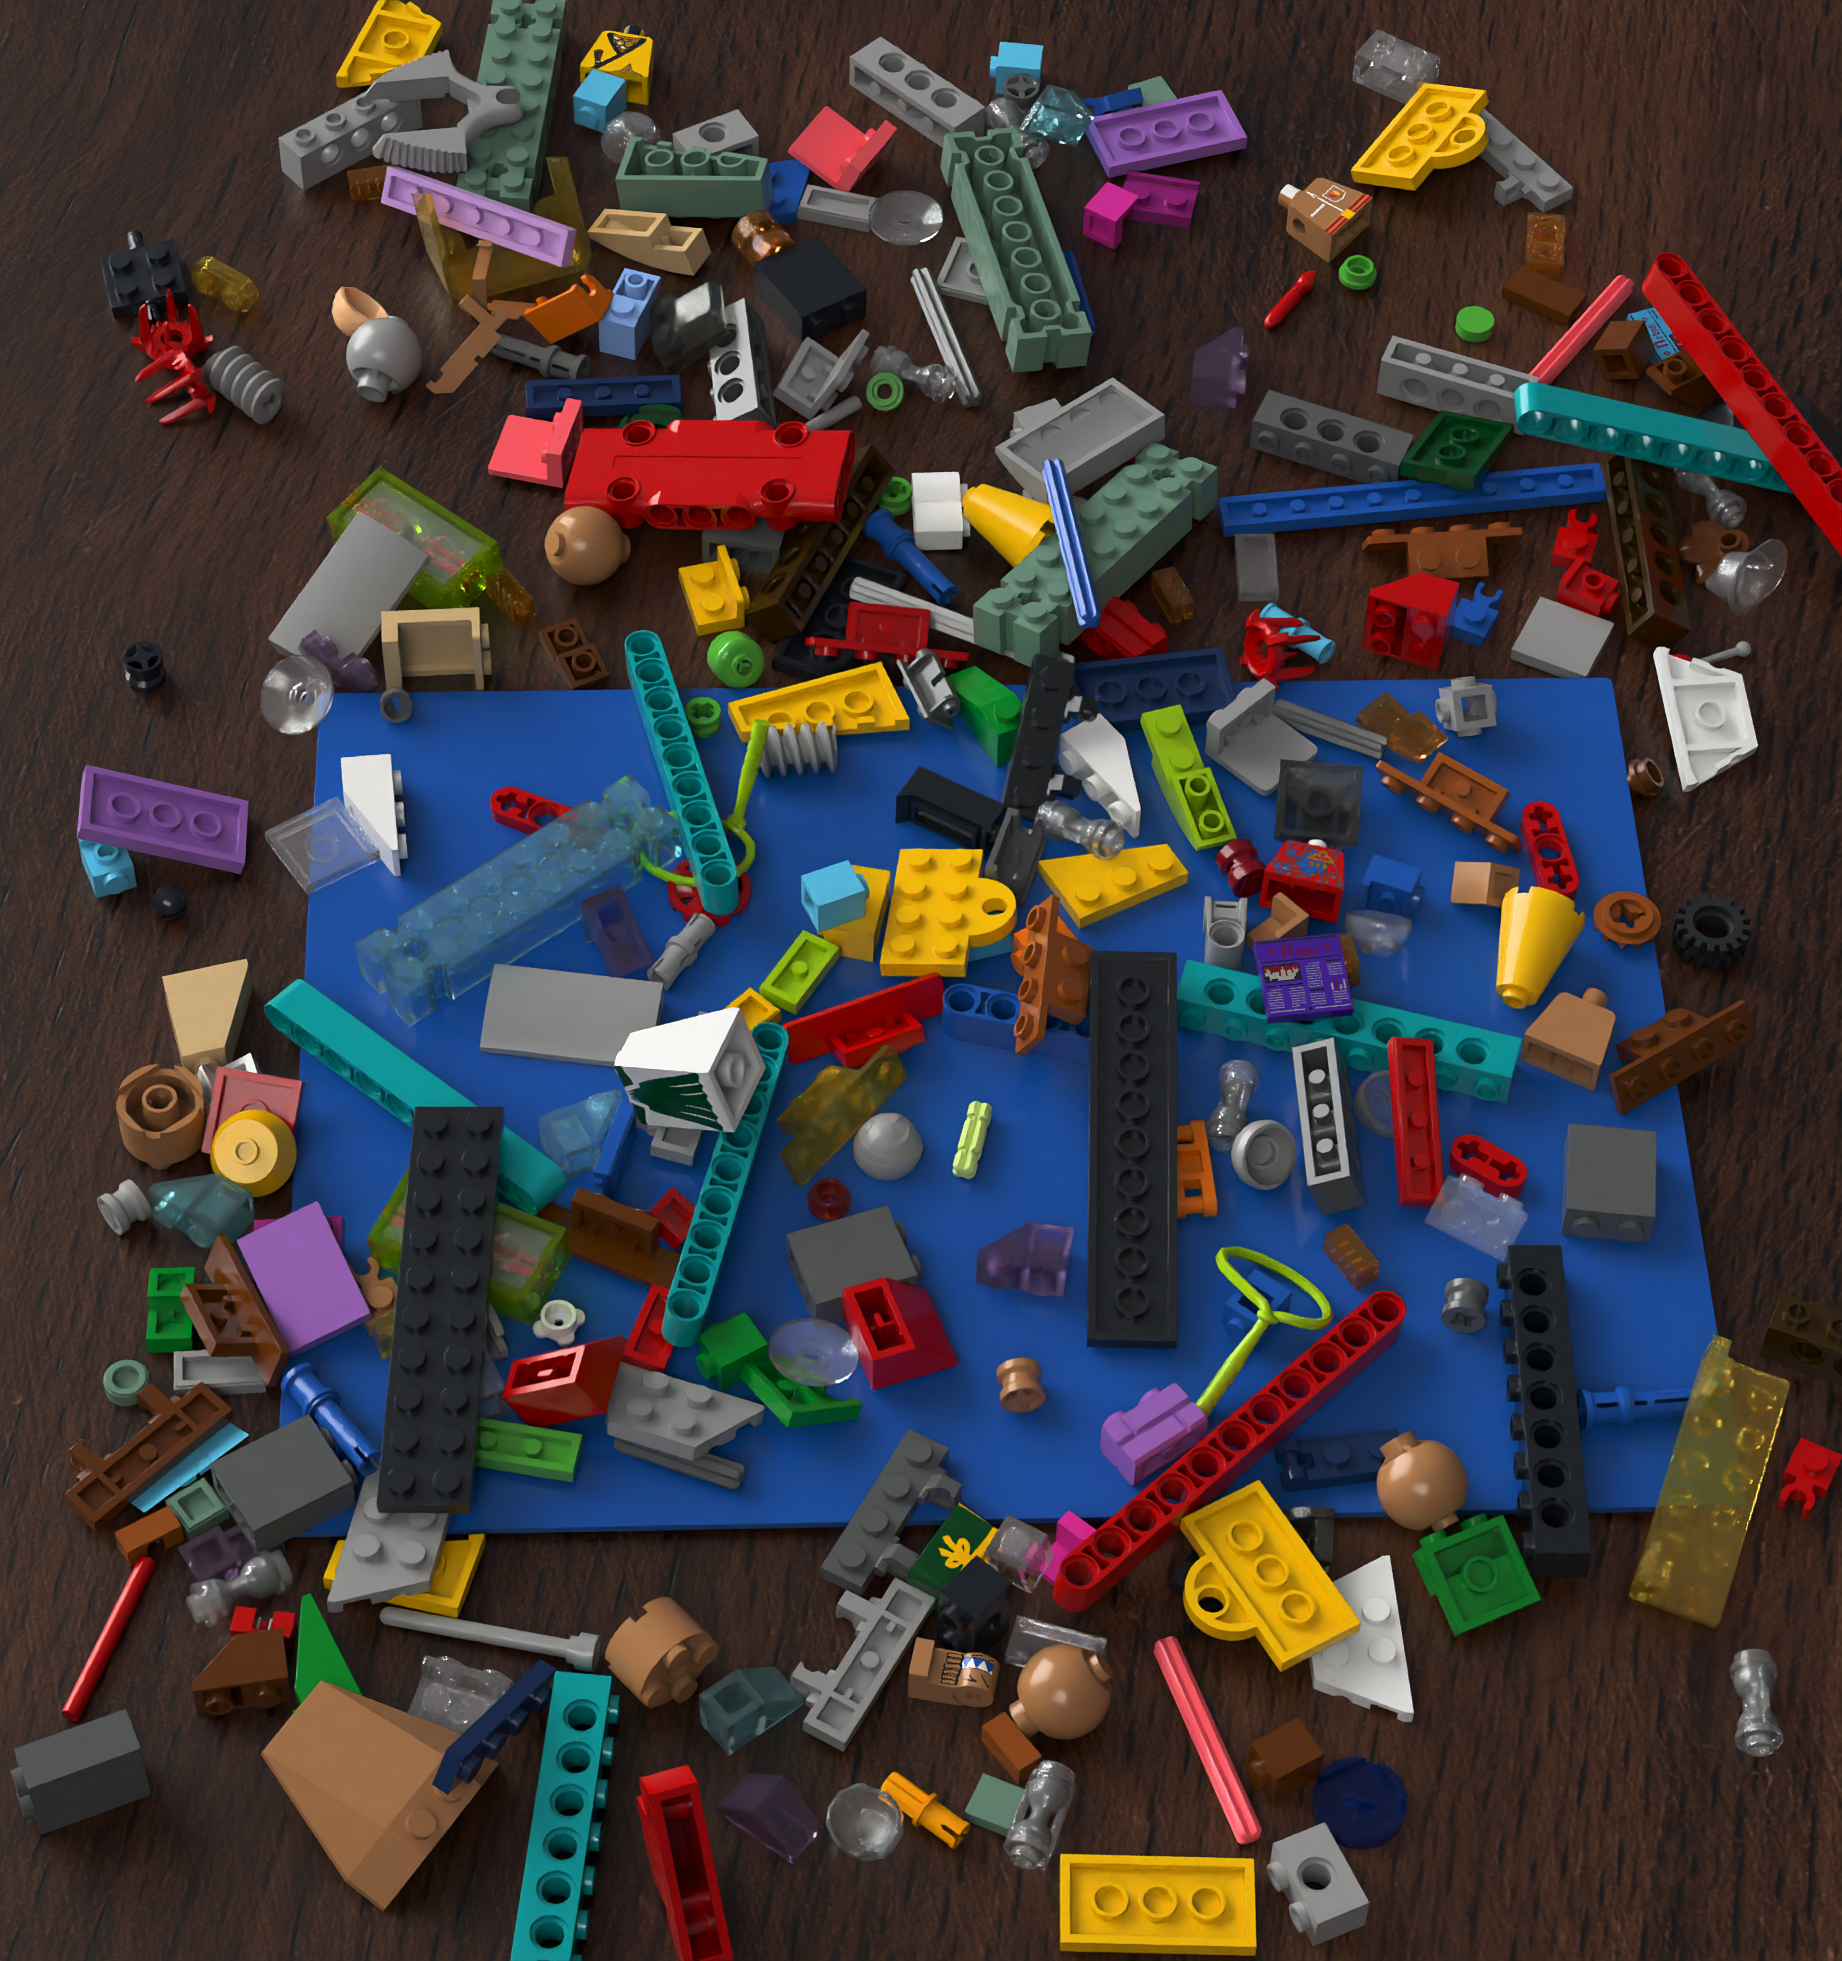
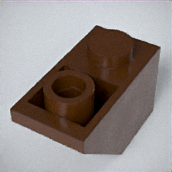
[1646,349,1720,408]
[192,1628,292,1715]

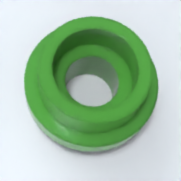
[1339,255,1377,290]
[866,372,905,411]

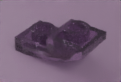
[298,629,379,693]

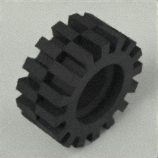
[1671,892,1752,972]

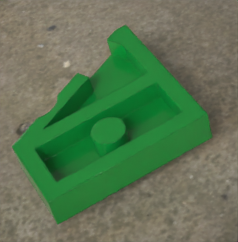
[739,1357,863,1428]

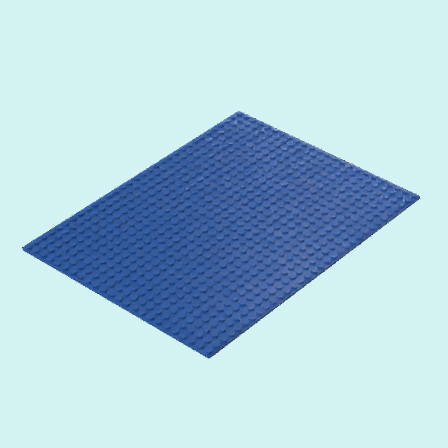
[279,677,1744,1537]

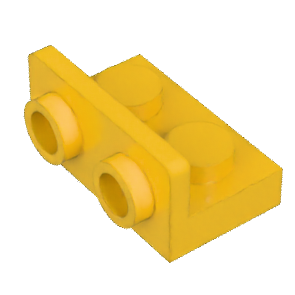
[678,545,750,636]

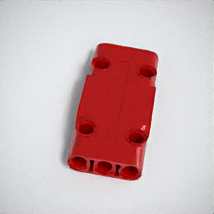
[564,420,856,531]

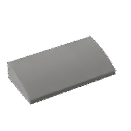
[995,377,1165,505]
[268,511,431,687]
[480,963,664,1067]

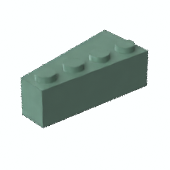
[615,136,774,219]

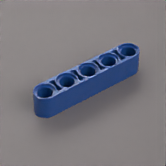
[942,984,1090,1066]

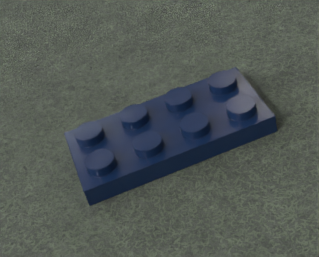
[1071,647,1236,732]

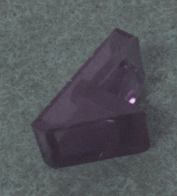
[580,884,654,978]

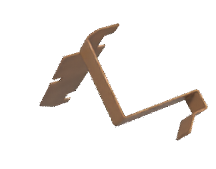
[472,240,538,321]
[426,294,507,394]

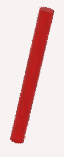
[61,1556,156,1722]

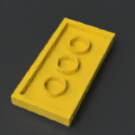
[1060,1854,1257,1956]

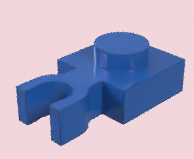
[1451,582,1503,648]

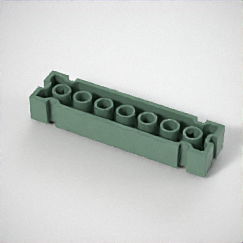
[456,0,568,214]
[940,127,1092,373]
[973,442,1218,667]

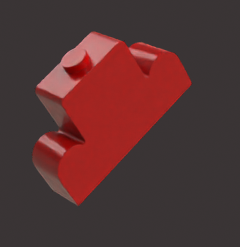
[636,1764,734,1961]

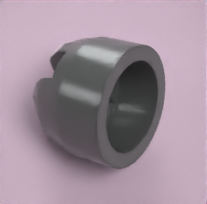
[379,687,413,723]

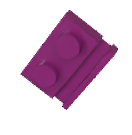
[1123,170,1200,229]

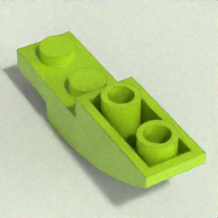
[1140,704,1237,851]

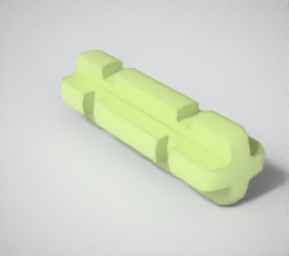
[952,1101,992,1179]

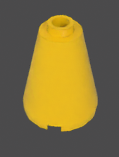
[961,484,1056,568]
[1496,886,1586,1009]

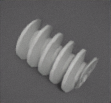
[202,346,286,424]
[759,721,838,778]

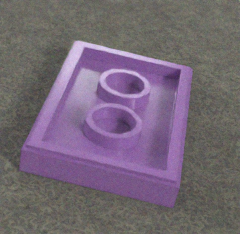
[236,1201,373,1358]

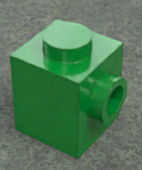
[695,1312,768,1392]

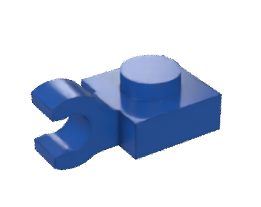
[1075,87,1144,127]

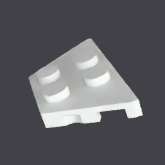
[1653,647,1758,793]
[1309,1555,1414,1722]

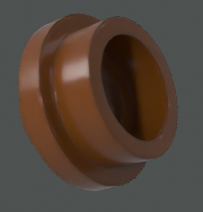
[1627,758,1664,798]

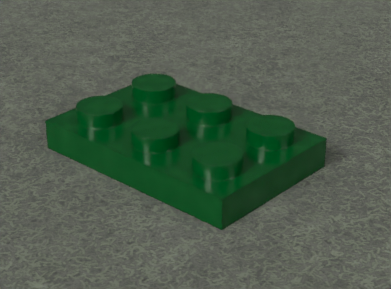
[1400,410,1514,490]

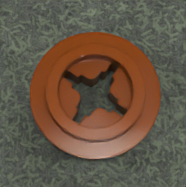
[1593,891,1661,950]

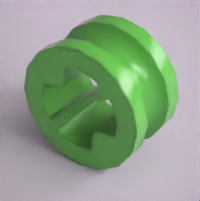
[877,477,912,515]
[684,697,721,738]

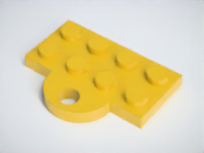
[1350,83,1489,191]
[880,848,1017,977]
[1180,1480,1361,1672]

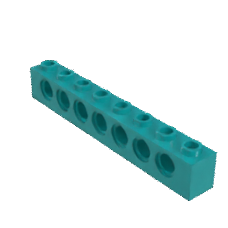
[1177,959,1522,1104]
[510,1671,621,1961]

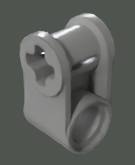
[1203,896,1247,971]

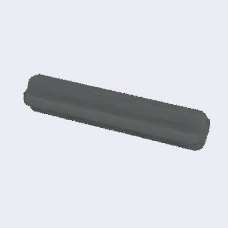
[1273,699,1388,759]
[614,1437,746,1491]

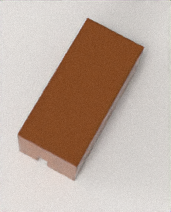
[115,1505,184,1567]
[981,1711,1042,1784]

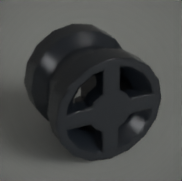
[123,641,166,693]

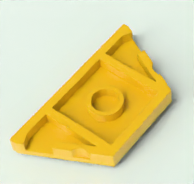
[336,0,442,88]

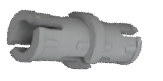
[647,913,716,990]

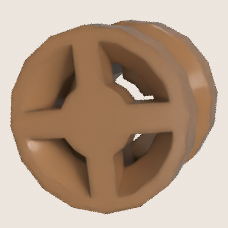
[996,1357,1045,1413]

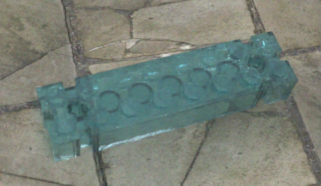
[355,774,682,1027]

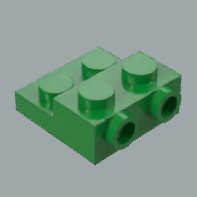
[1412,1513,1541,1637]

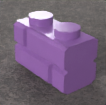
[1100,1383,1208,1486]

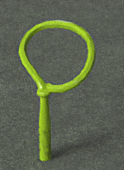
[629,719,770,887]
[1195,1246,1333,1418]

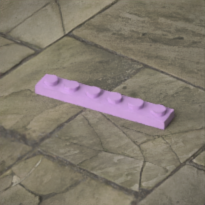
[381,166,577,267]

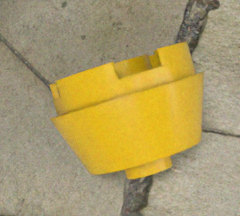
[210,1110,297,1197]

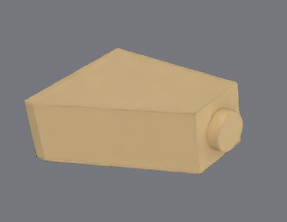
[162,959,252,1078]

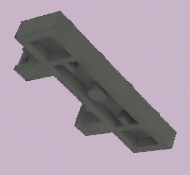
[820,1429,963,1596]

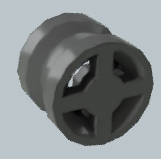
[1002,74,1040,120]
[1441,1278,1489,1333]

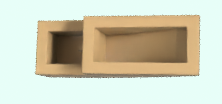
[587,209,711,276]

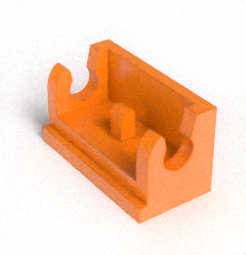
[523,274,615,344]

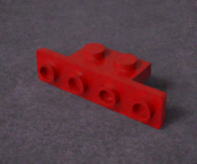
[805,602,970,669]
[782,972,945,1069]

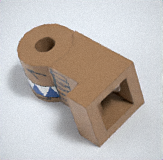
[908,1637,1000,1707]

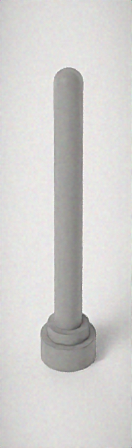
[380,1606,602,1673]

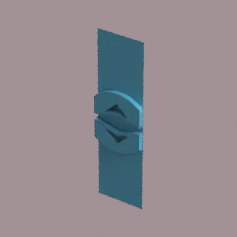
[131,1422,249,1513]

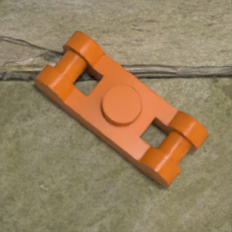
[1177,1120,1217,1219]

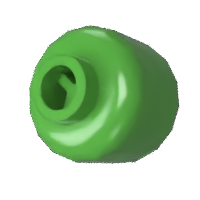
[707,631,765,688]

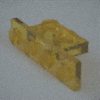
[777,1045,908,1186]

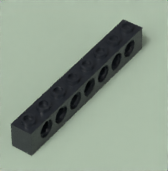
[1496,1245,1592,1578]

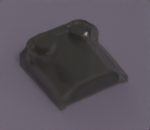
[649,277,729,375]
[1274,759,1363,850]

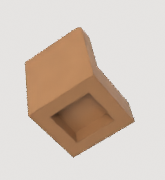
[1451,862,1520,909]
[1246,892,1309,950]

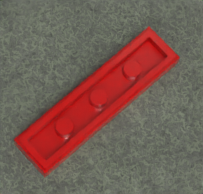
[1387,1037,1445,1209]

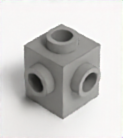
[1435,676,1498,737]

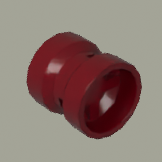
[1215,839,1266,898]

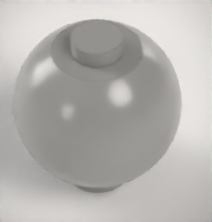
[346,316,423,402]

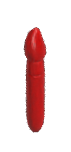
[1264,271,1317,329]

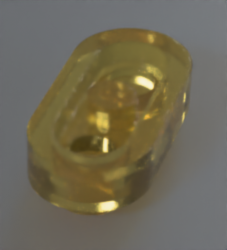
[191,256,260,312]

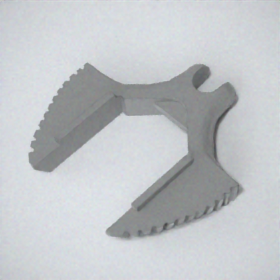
[364,50,523,173]

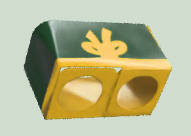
[907,1503,1001,1611]

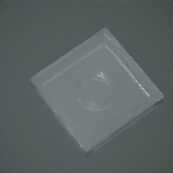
[265,797,380,895]

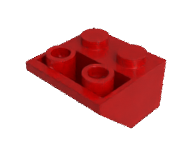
[1361,572,1460,670]
[842,1277,957,1391]
[502,1335,627,1427]

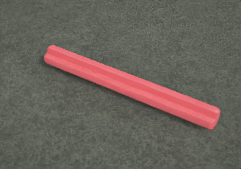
[1529,275,1634,385]
[1154,1636,1262,1845]

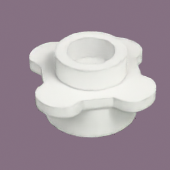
[533,1300,585,1346]

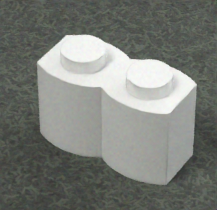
[911,472,970,550]

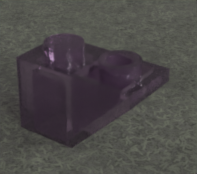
[1190,327,1250,409]
[976,1221,1074,1297]

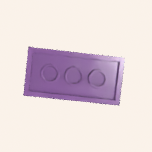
[1084,90,1247,178]
[77,765,249,874]

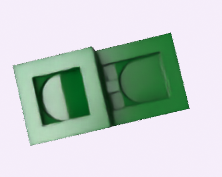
[146,1267,196,1353]

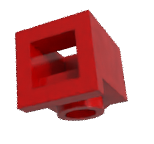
[1556,556,1621,619]

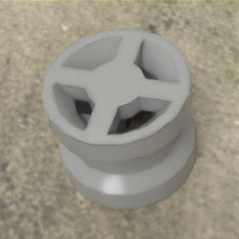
[97,1179,152,1235]

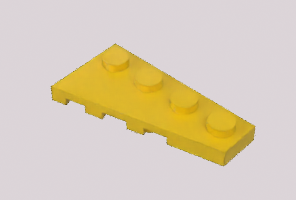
[728,661,910,743]

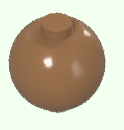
[545,506,631,586]
[1376,1430,1469,1533]
[1009,1644,1113,1740]

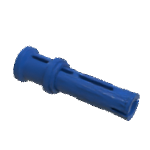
[862,508,959,606]
[281,1363,381,1475]
[1576,1385,1718,1430]

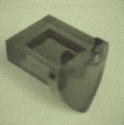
[1281,1506,1335,1574]

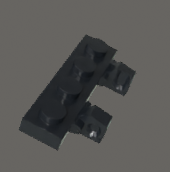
[1000,653,1100,823]

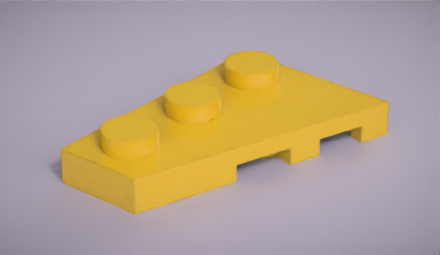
[1038,844,1189,929]
[323,1534,486,1619]

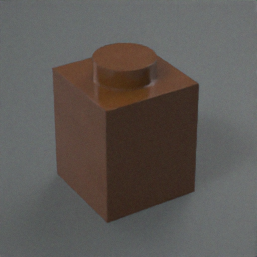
[1593,320,1656,380]
[1246,1718,1324,1802]

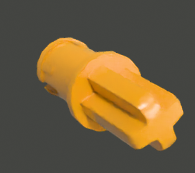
[880,1772,971,1849]

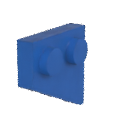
[757,159,813,228]

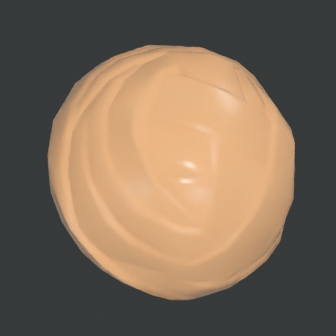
[332,287,389,337]

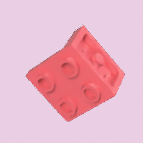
[788,106,897,192]
[488,398,584,488]

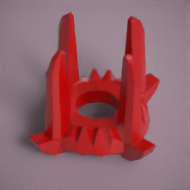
[131,288,213,371]
[135,341,216,424]
[1239,609,1321,692]

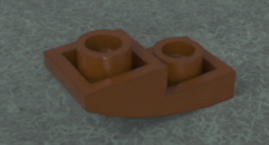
[538,617,610,690]

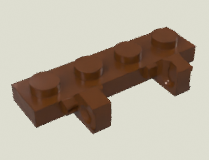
[63,1381,233,1532]

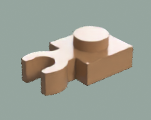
[349,1256,397,1336]

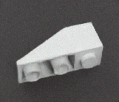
[1058,713,1141,838]
[341,754,408,876]

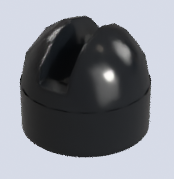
[150,883,187,920]

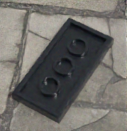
[771,555,908,681]

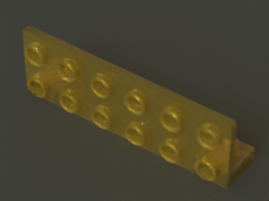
[1628,1335,1790,1628]

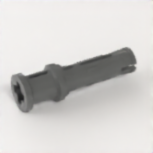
[488,332,592,379]

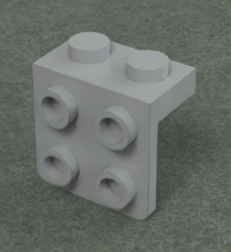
[773,329,870,420]
[1205,678,1318,796]

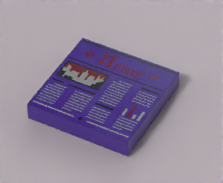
[1253,933,1354,1024]

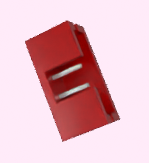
[230,1606,298,1652]

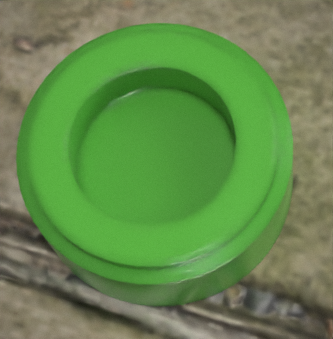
[1455,306,1494,342]

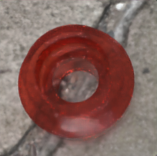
[807,1178,851,1221]

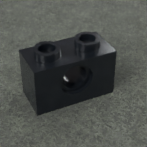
[937,1555,1012,1654]

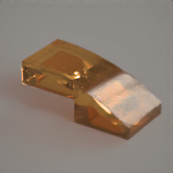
[1525,212,1565,278]
[1355,691,1448,764]

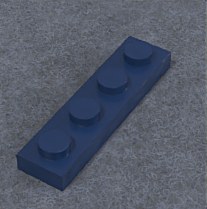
[525,375,682,419]
[432,1659,556,1795]

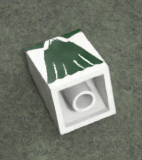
[614,1007,766,1133]

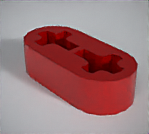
[1449,1134,1527,1200]

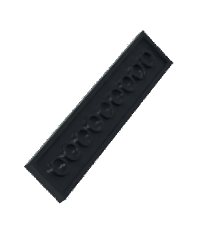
[1087,951,1177,1349]
[376,1107,505,1513]

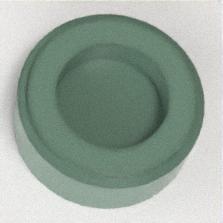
[103,1360,150,1406]

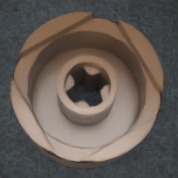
[116,1064,208,1170]
[605,1597,719,1708]

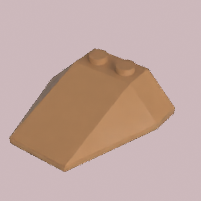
[261,1680,499,1911]

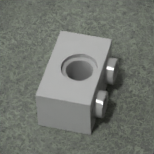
[673,109,759,157]
[1267,1822,1370,1946]

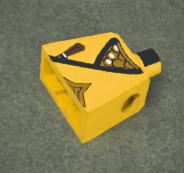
[580,25,654,105]

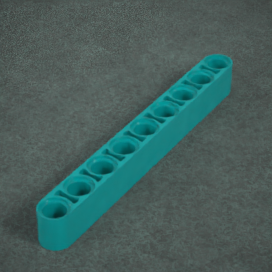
[1513,382,1832,495]
[625,630,739,915]
[264,979,569,1216]
[662,1022,789,1348]

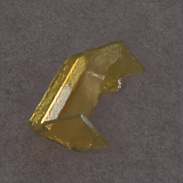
[411,156,591,301]

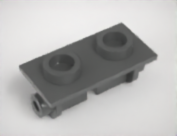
[896,648,961,730]

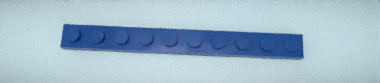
[1216,463,1607,537]

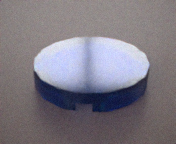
[1311,1756,1407,1850]

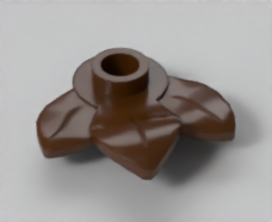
[1677,520,1750,586]

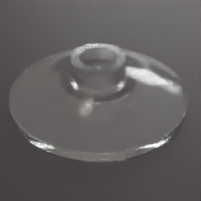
[868,190,943,245]
[260,655,334,735]
[769,1318,859,1386]

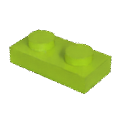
[759,930,840,1015]

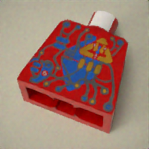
[1259,839,1344,924]

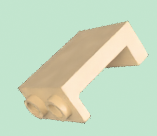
[381,607,492,690]

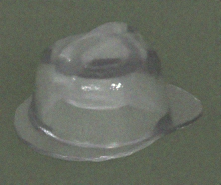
[1706,539,1788,617]

